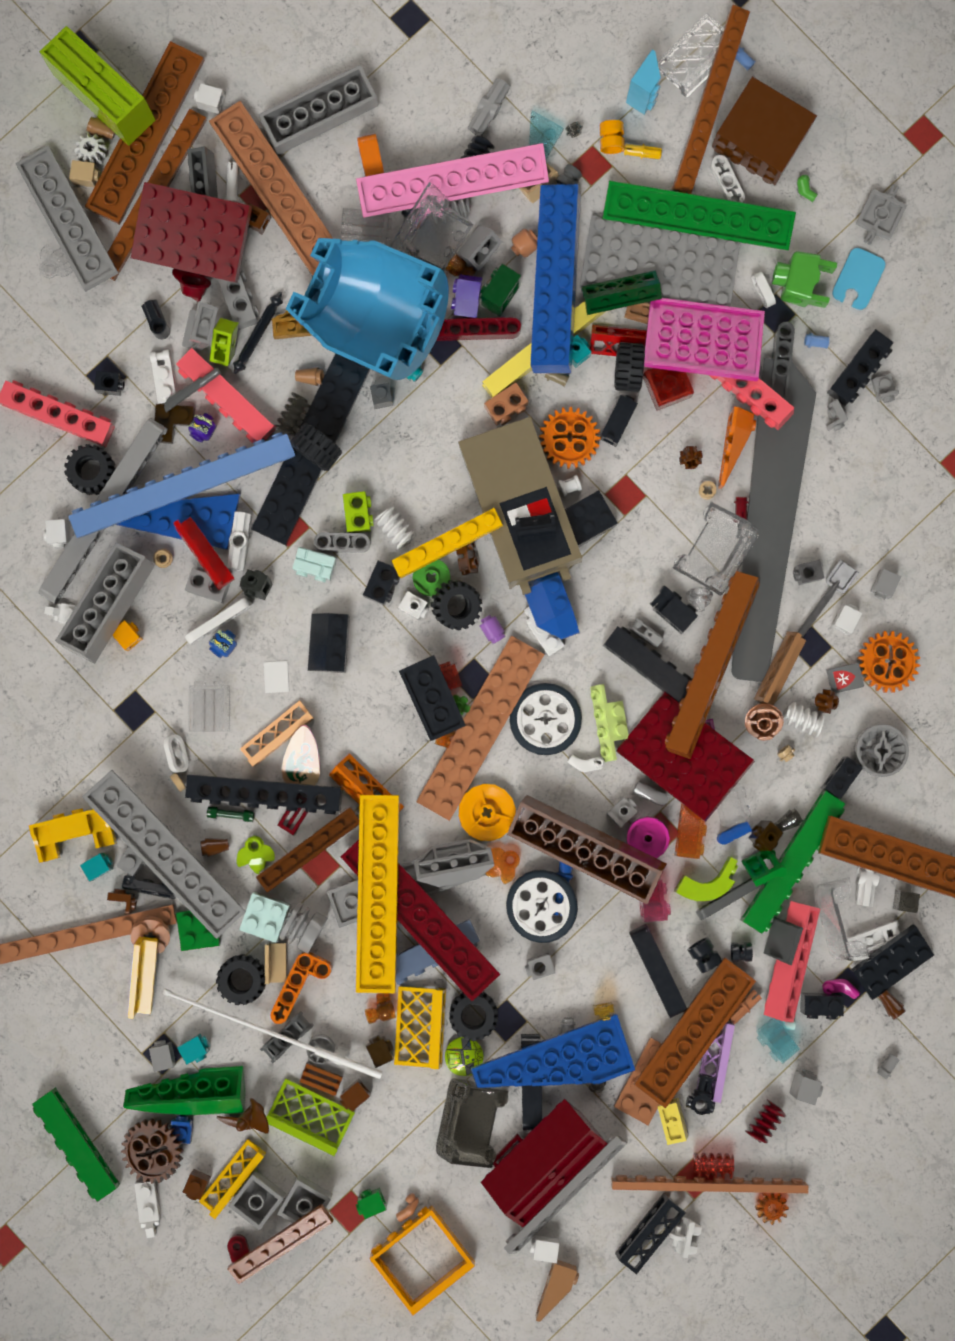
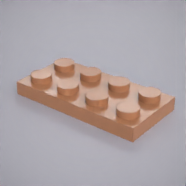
[614,1037,662,1126]

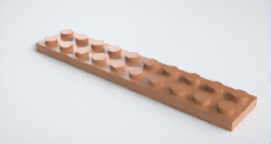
[209,101,333,277]
[416,635,545,821]

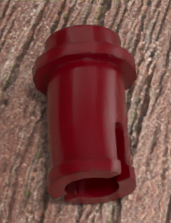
[734,497,749,521]

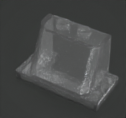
[389,182,474,271]

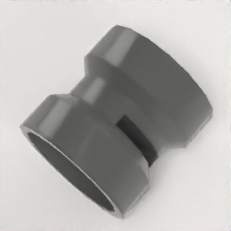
[556,164,582,185]

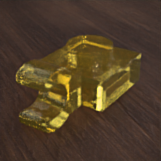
[593,1002,614,1021]

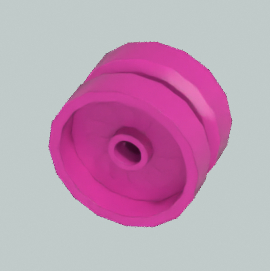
[627,816,670,858]

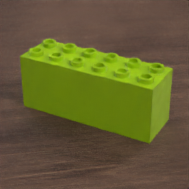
[39,26,156,146]

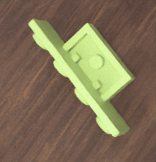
[590,684,629,762]

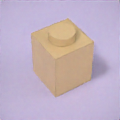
[69,160,100,187]

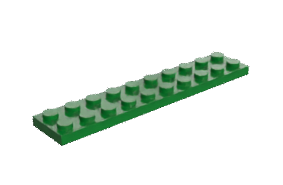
[603,180,796,251]

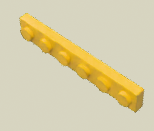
[391,508,503,578]

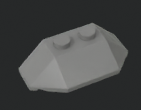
[414,839,494,887]

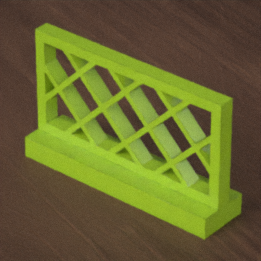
[266,1078,355,1156]

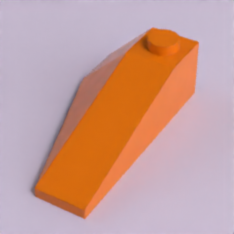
[718,406,756,489]

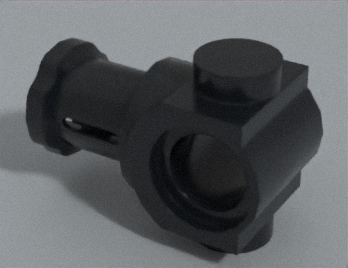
[686,1073,716,1115]

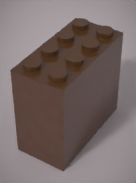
[712,76,817,185]

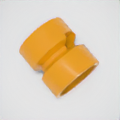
[599,120,625,154]

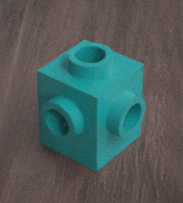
[572,335,592,368]

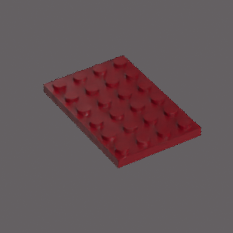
[130,182,252,283]
[616,692,755,822]

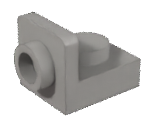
[871,374,899,403]
[827,399,848,431]

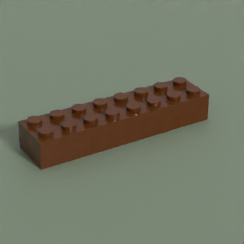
[507,795,667,904]

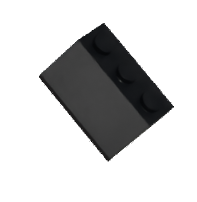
[307,613,350,673]

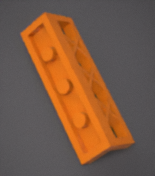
[329,753,404,812]

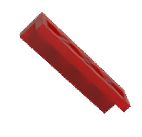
[590,325,647,356]
[173,517,235,590]

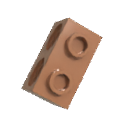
[484,383,529,426]

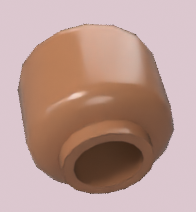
[511,229,538,257]

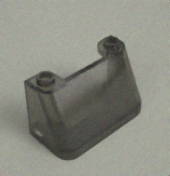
[436,1078,509,1168]

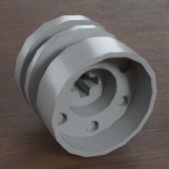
[279,902,328,954]

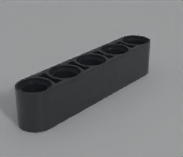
[629,924,687,1018]
[521,1034,542,1131]

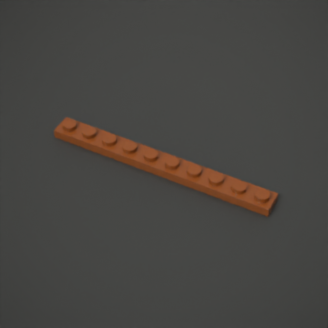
[672,5,750,194]
[107,109,207,281]

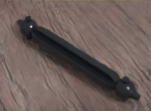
[233,292,283,375]

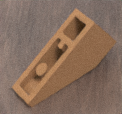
[536,1260,579,1322]

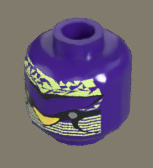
[188,413,217,443]

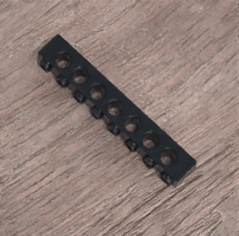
[185,775,343,815]

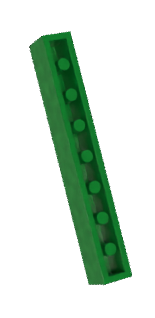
[740,791,845,934]

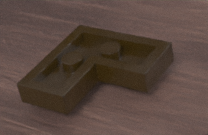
[155,404,195,444]

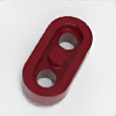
[227,1234,250,1263]

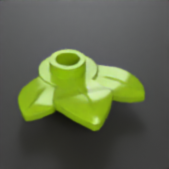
[236,836,275,874]

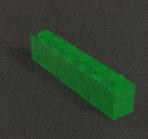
[32,1087,120,1202]

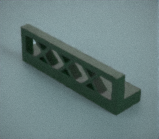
[581,270,662,315]

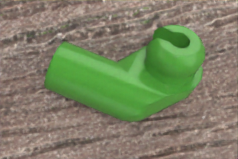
[797,175,818,202]

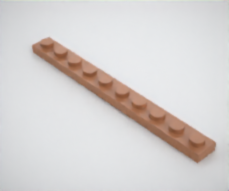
[0,904,177,964]
[611,1175,809,1194]

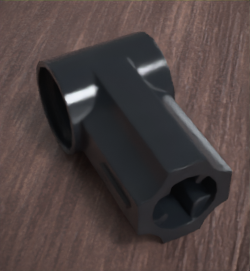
[141,299,170,340]

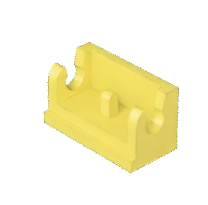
[658,1098,688,1145]

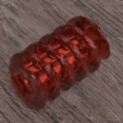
[693,1152,734,1179]

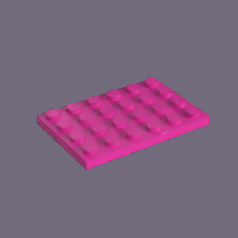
[644,298,765,381]

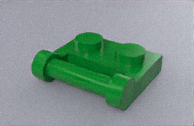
[741,849,787,887]

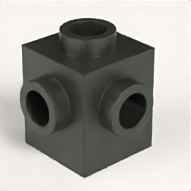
[240,569,273,600]

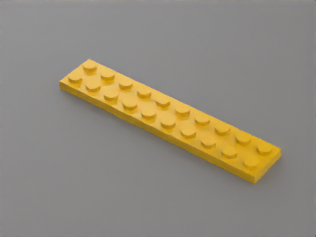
[356,795,400,993]

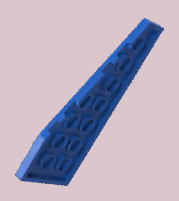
[471,1014,635,1088]

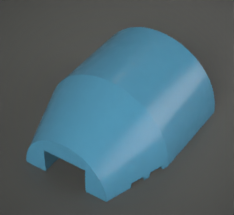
[286,238,449,380]

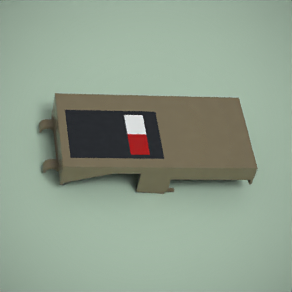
[458,417,582,595]

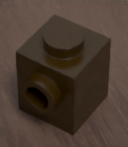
[366,1035,394,1068]

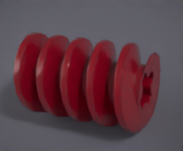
[745,1099,786,1144]

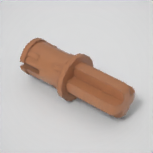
[729,990,762,1024]

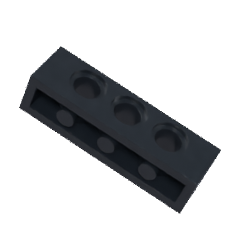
[827,329,894,406]

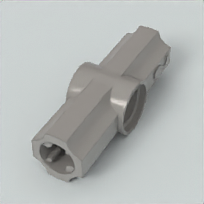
[468,79,510,136]

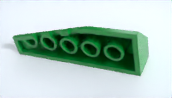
[123,1066,246,1115]

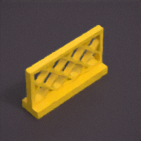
[394,986,446,1069]

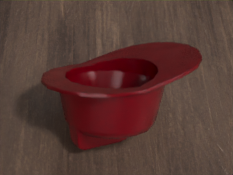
[172,269,211,302]

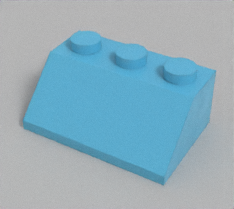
[626,50,661,115]

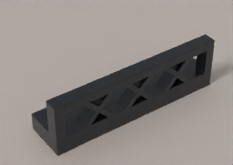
[615,1193,686,1275]

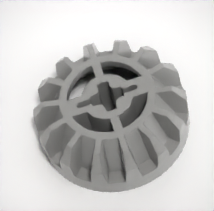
[854,725,909,777]

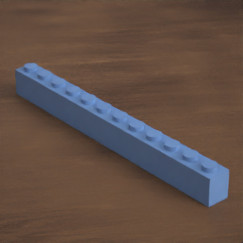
[68,432,295,538]

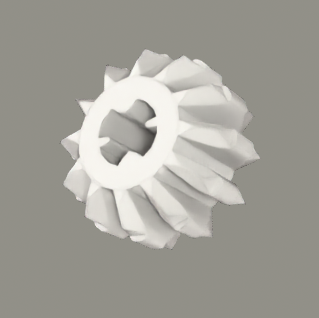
[74,133,108,164]

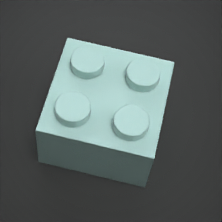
[239,892,291,943]

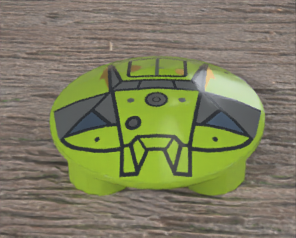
[445,1037,484,1076]

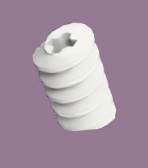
[374,507,414,550]
[783,701,825,738]

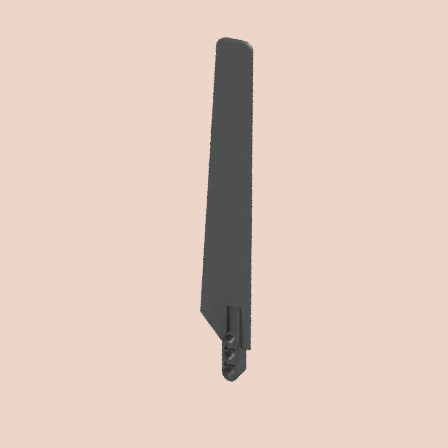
[731,322,816,682]

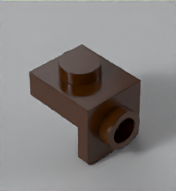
[107,888,137,914]

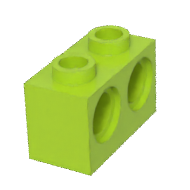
[342,491,374,533]

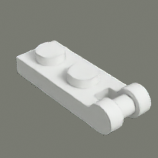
[150,349,176,404]
[847,920,900,957]

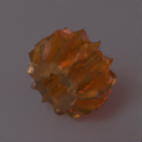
[755,1193,789,1225]

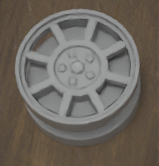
[306,1034,335,1064]

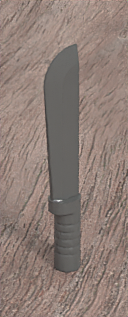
[164,368,221,412]

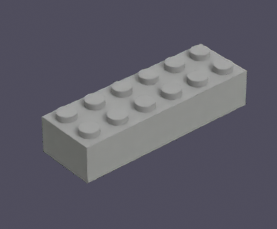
[258,65,378,155]
[55,543,155,664]

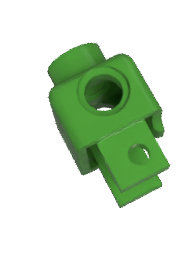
[772,251,837,308]

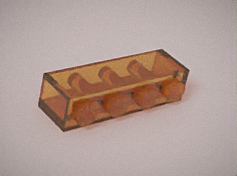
[674,803,707,859]

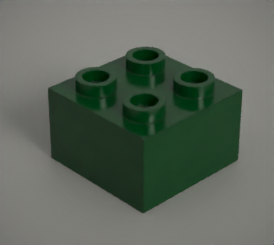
[480,264,521,317]

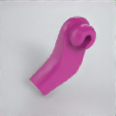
[822,979,860,999]

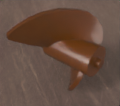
[216,1098,269,1134]

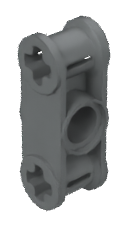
[260,1011,314,1064]

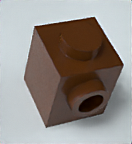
[183,1169,211,1200]

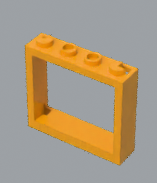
[369,1205,475,1315]

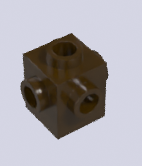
[748,820,784,851]

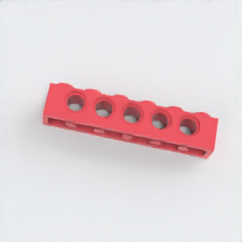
[709,375,794,430]
[0,380,115,448]

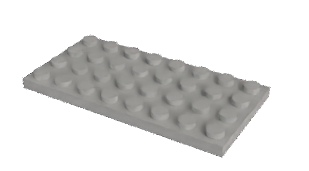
[580,215,740,307]

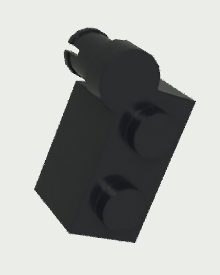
[650,585,698,634]

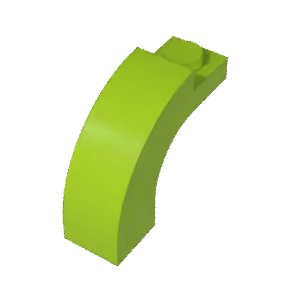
[674,856,738,901]

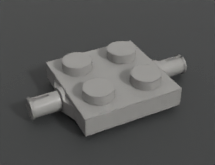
[856,184,907,245]

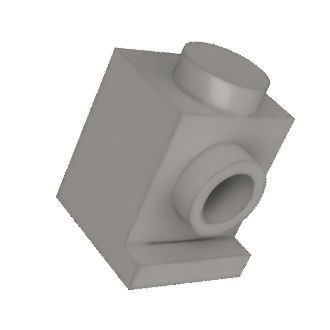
[607,797,638,827]

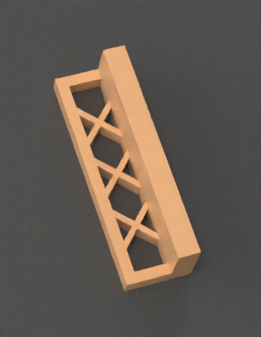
[240,700,314,767]

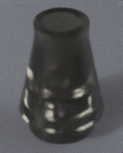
[774,808,803,832]

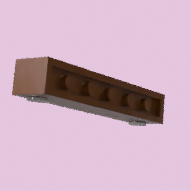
[256,807,359,893]

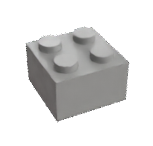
[228,1170,286,1231]
[277,1174,333,1223]

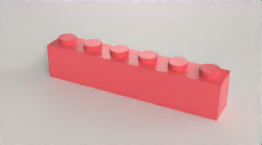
[176,348,276,443]
[764,901,820,1022]

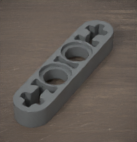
[696,878,763,920]

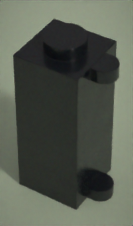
[600,395,638,447]

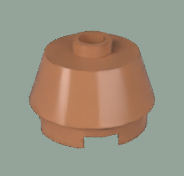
[745,703,784,741]

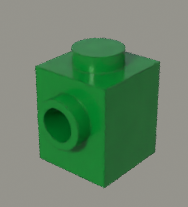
[356,1187,387,1219]

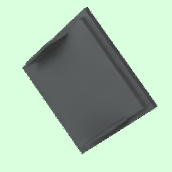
[764,917,803,965]

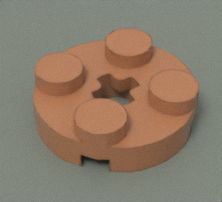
[131,916,170,953]

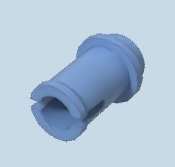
[735,46,756,71]
[804,333,830,349]

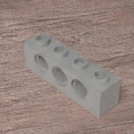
[218,270,259,330]

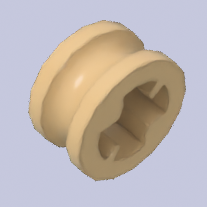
[699,481,717,500]

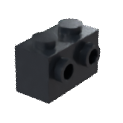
[800,993,844,1020]

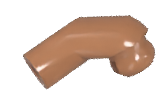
[396,1193,419,1222]

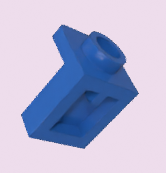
[171,1115,193,1144]

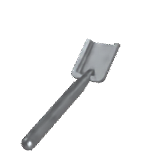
[798,560,859,638]

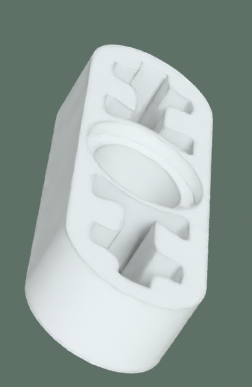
[710,155,745,203]

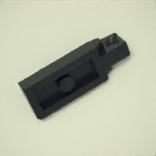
[122,875,176,899]

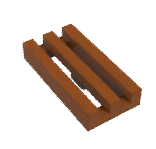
[299,1063,343,1096]

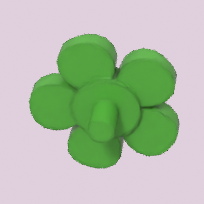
[453,694,470,715]

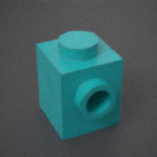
[177,1033,210,1065]

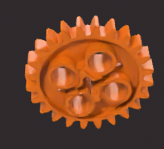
[539,407,601,469]
[857,631,921,693]

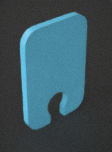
[832,248,886,310]

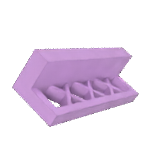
[696,1022,735,1103]

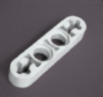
[185,597,253,645]

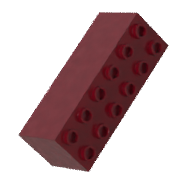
[480,1099,608,1228]

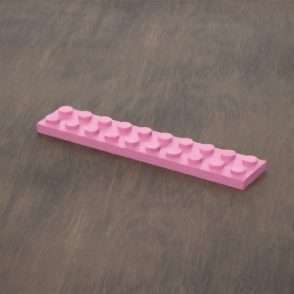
[356,143,549,218]

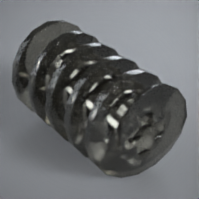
[274,392,311,435]

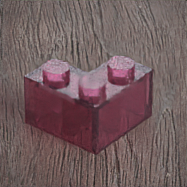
[639,879,671,922]

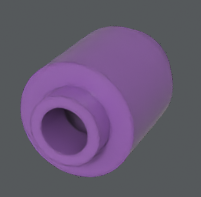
[479,615,506,644]

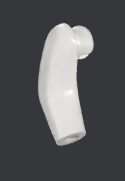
[567,754,605,772]

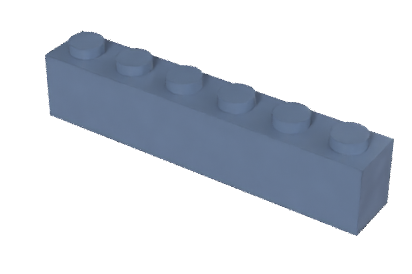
[380,919,480,994]

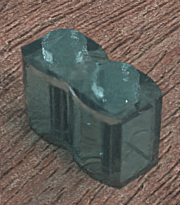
[756,1018,800,1064]

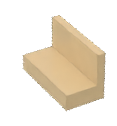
[265,943,287,984]

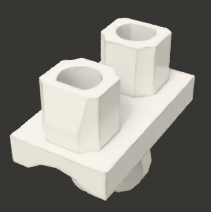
[668,1217,702,1258]

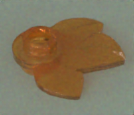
[485,847,520,884]

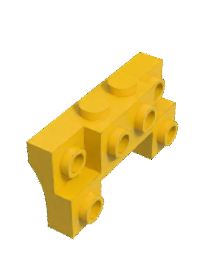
[28,808,117,863]

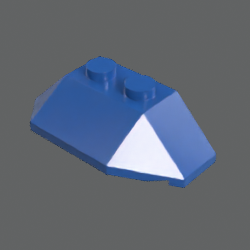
[525,572,580,640]

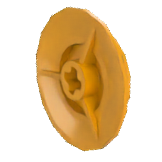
[458,784,516,841]

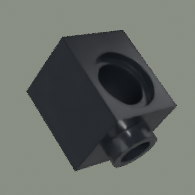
[94,371,125,396]

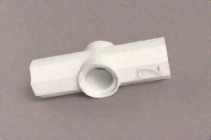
[227,512,252,571]
[855,867,880,907]

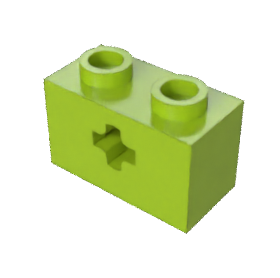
[210,318,239,366]

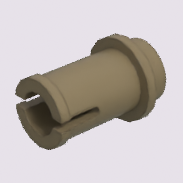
[544,373,569,387]

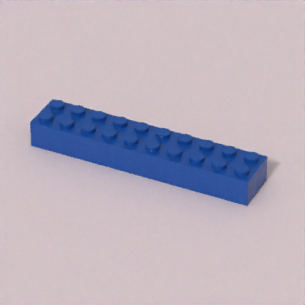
[530,184,581,373]

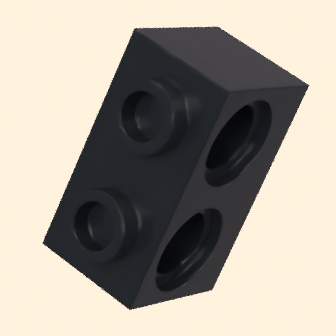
[363,560,400,606]
[821,756,863,799]

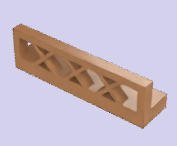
[754,631,806,706]

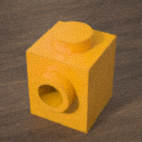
[112,620,143,652]

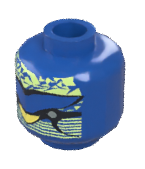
[208,629,237,658]

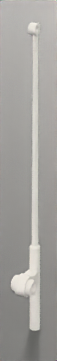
[163,989,383,1079]

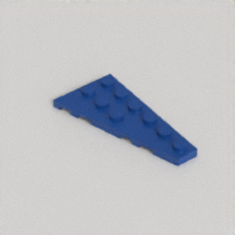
[116,494,241,550]

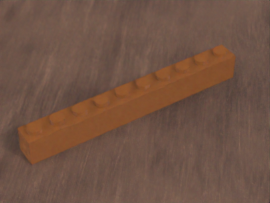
[665,571,760,759]

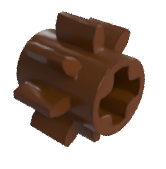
[679,446,703,469]
[815,689,839,714]

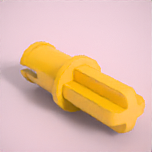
[624,143,662,160]

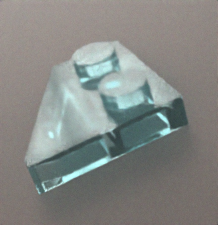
[529,110,564,160]

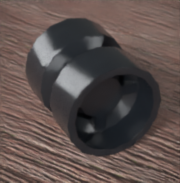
[687,937,723,973]

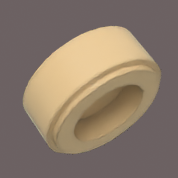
[170,773,186,792]

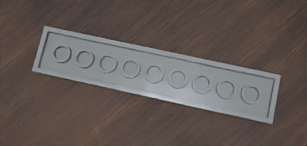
[82,770,246,939]

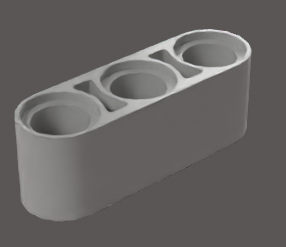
[314,532,370,553]

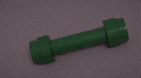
[207,806,255,822]

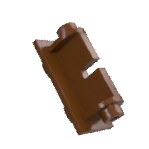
[456,541,479,575]

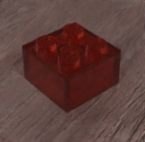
[643,368,694,411]

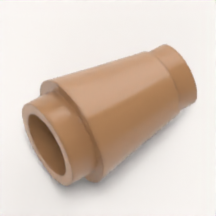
[86,117,115,140]
[295,367,324,386]

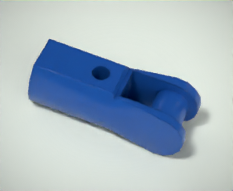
[717,820,752,845]

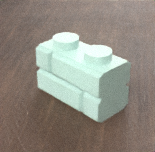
[293,547,337,583]

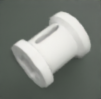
[558,474,582,496]

